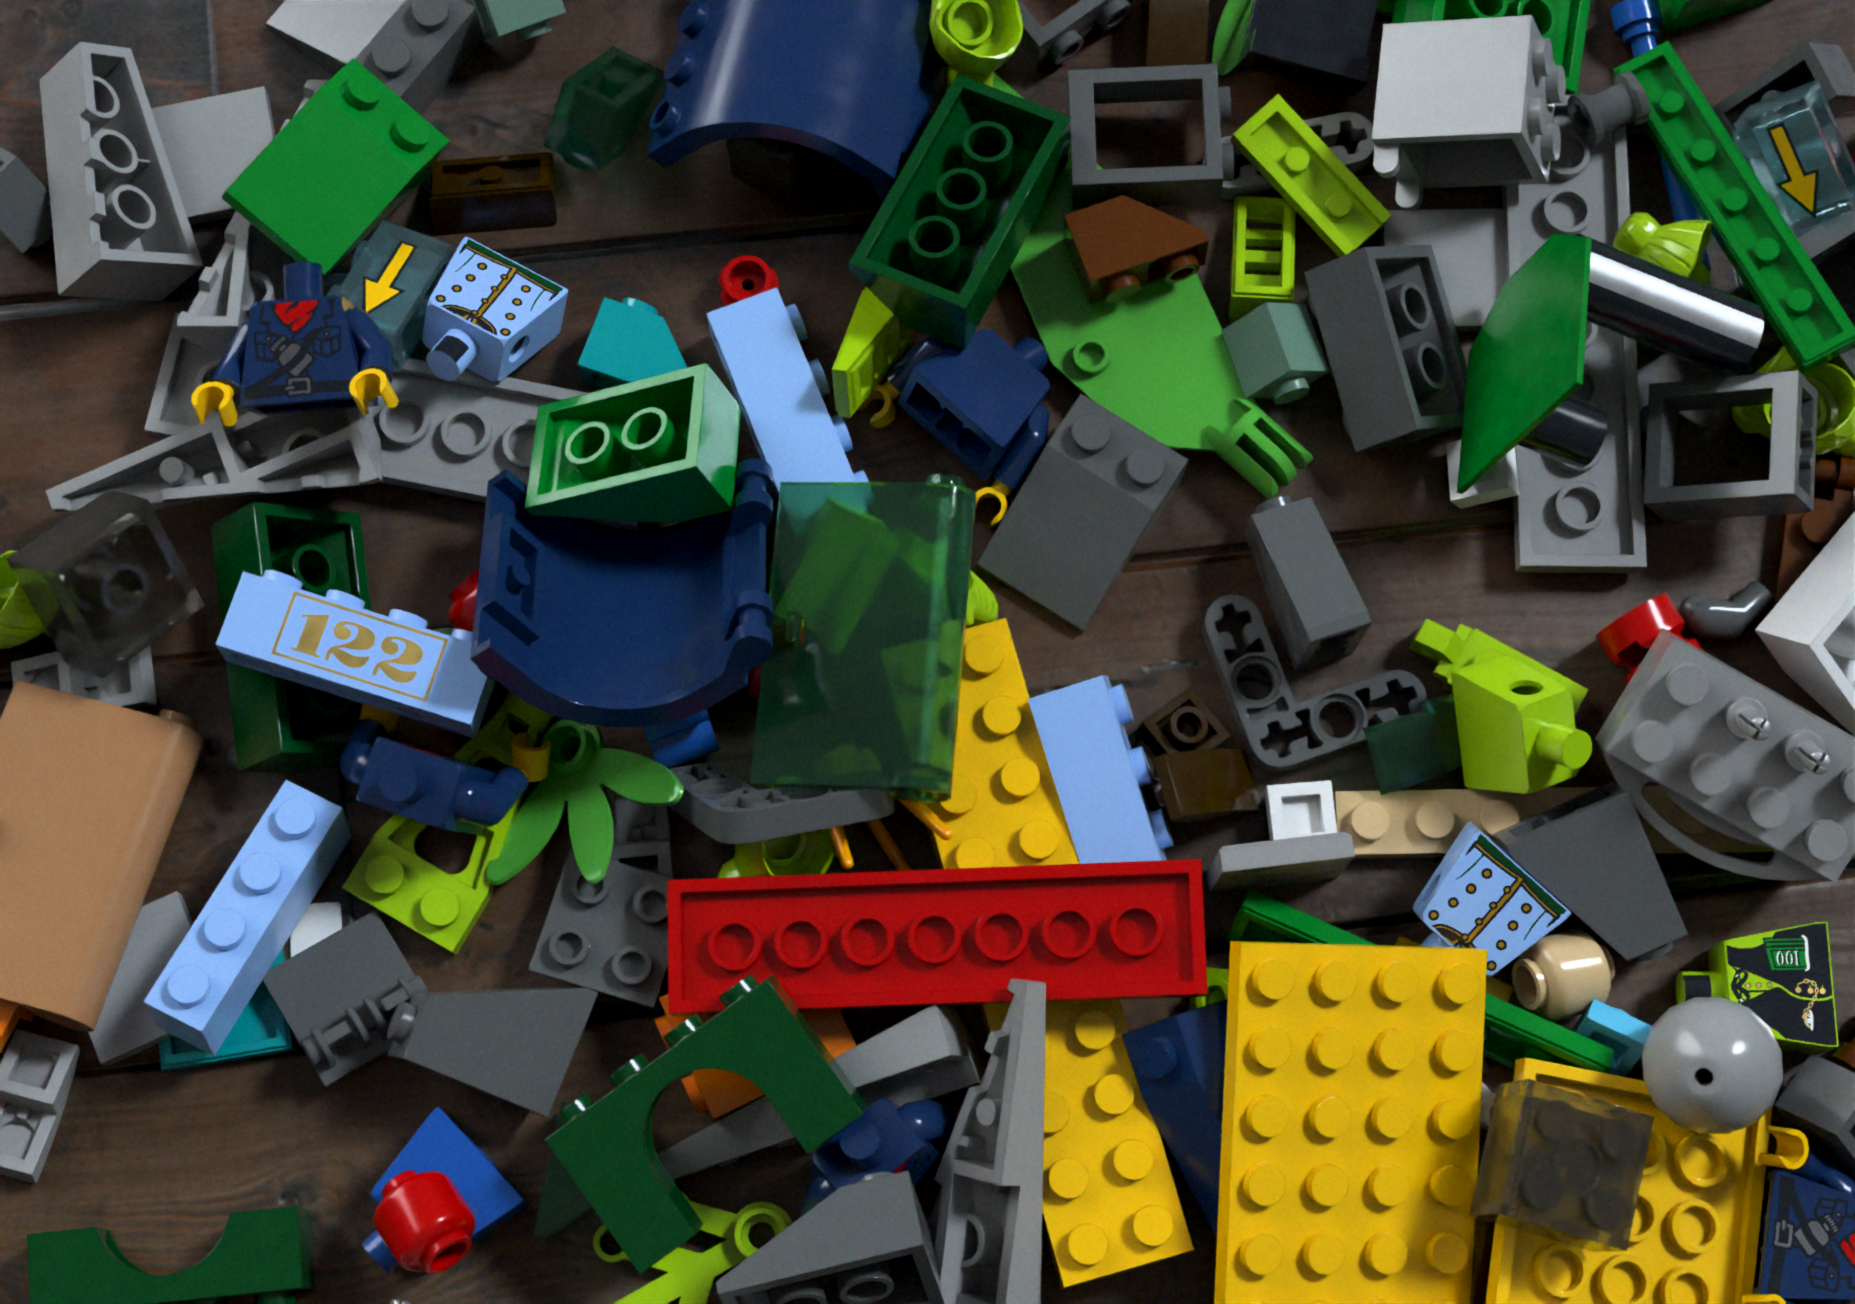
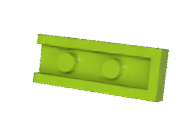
[1230,94,1392,257]

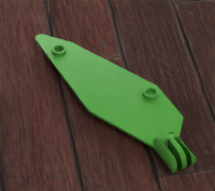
[944,66,1314,500]

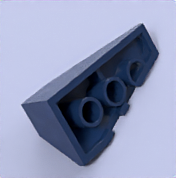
[1121,999,1228,1238]

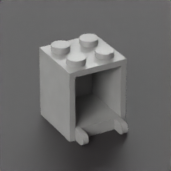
[1372,15,1566,210]

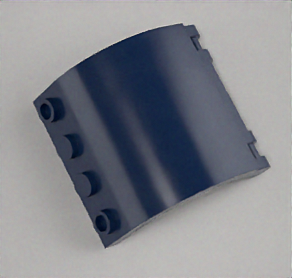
[646,0,948,205]
[470,458,773,727]

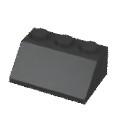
[1304,245,1468,452]

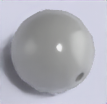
[1642,997,1783,1134]

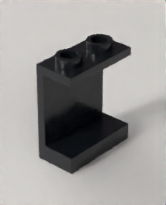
[1238,0,1379,97]

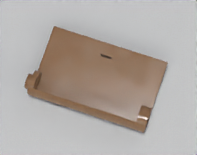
[0,679,206,1032]

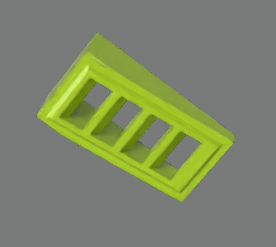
[1228,195,1296,323]
[832,287,915,418]

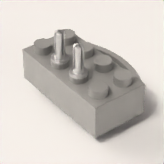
[1595,628,1855,883]

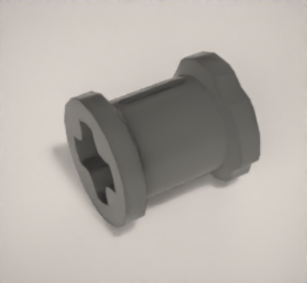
[1567,71,1650,147]

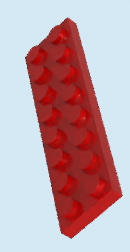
[667,859,1208,1016]

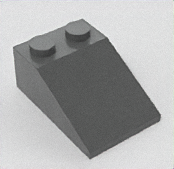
[266,0,485,115]
[976,394,1189,633]
[716,1171,944,1304]

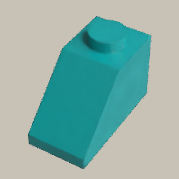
[577,297,688,390]

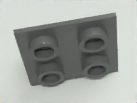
[528,848,676,1009]
[262,910,429,1088]

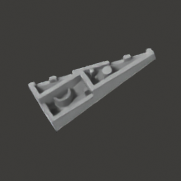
[176,80,328,357]
[46,407,382,512]
[925,979,1046,1304]
[657,1004,988,1182]

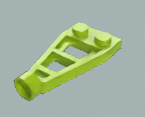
[342,691,555,955]

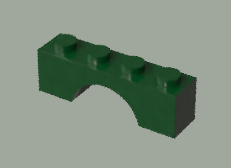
[27,1206,315,1304]

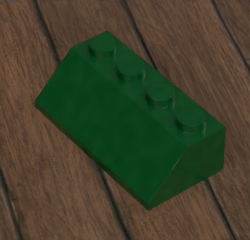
[849,74,1071,350]
[210,502,372,774]

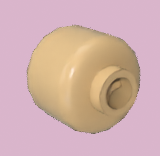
[1512,929,1615,1021]

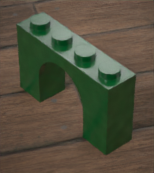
[545,973,867,1274]

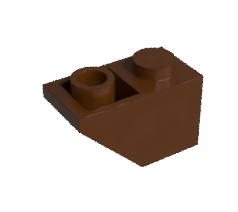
[1063,195,1209,304]

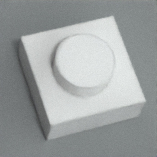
[1446,440,1519,509]
[1264,780,1337,840]

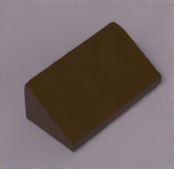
[429,152,557,234]

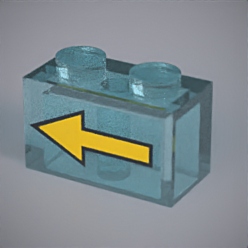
[1733,79,1855,232]
[327,220,452,373]

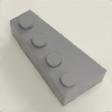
[39,42,204,301]

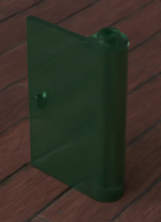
[750,474,976,803]

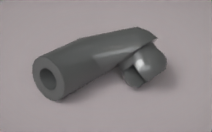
[1678,581,1774,642]

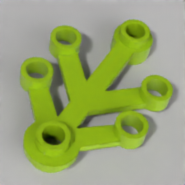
[593,1191,793,1304]

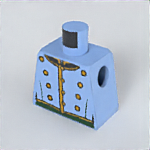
[422,236,569,382]
[1412,821,1571,978]

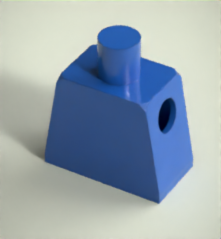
[361,1106,531,1273]

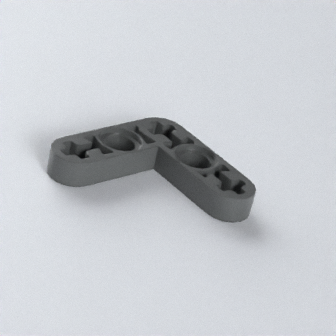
[1202,594,1427,774]
[668,763,895,844]

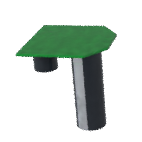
[1457,233,1764,494]

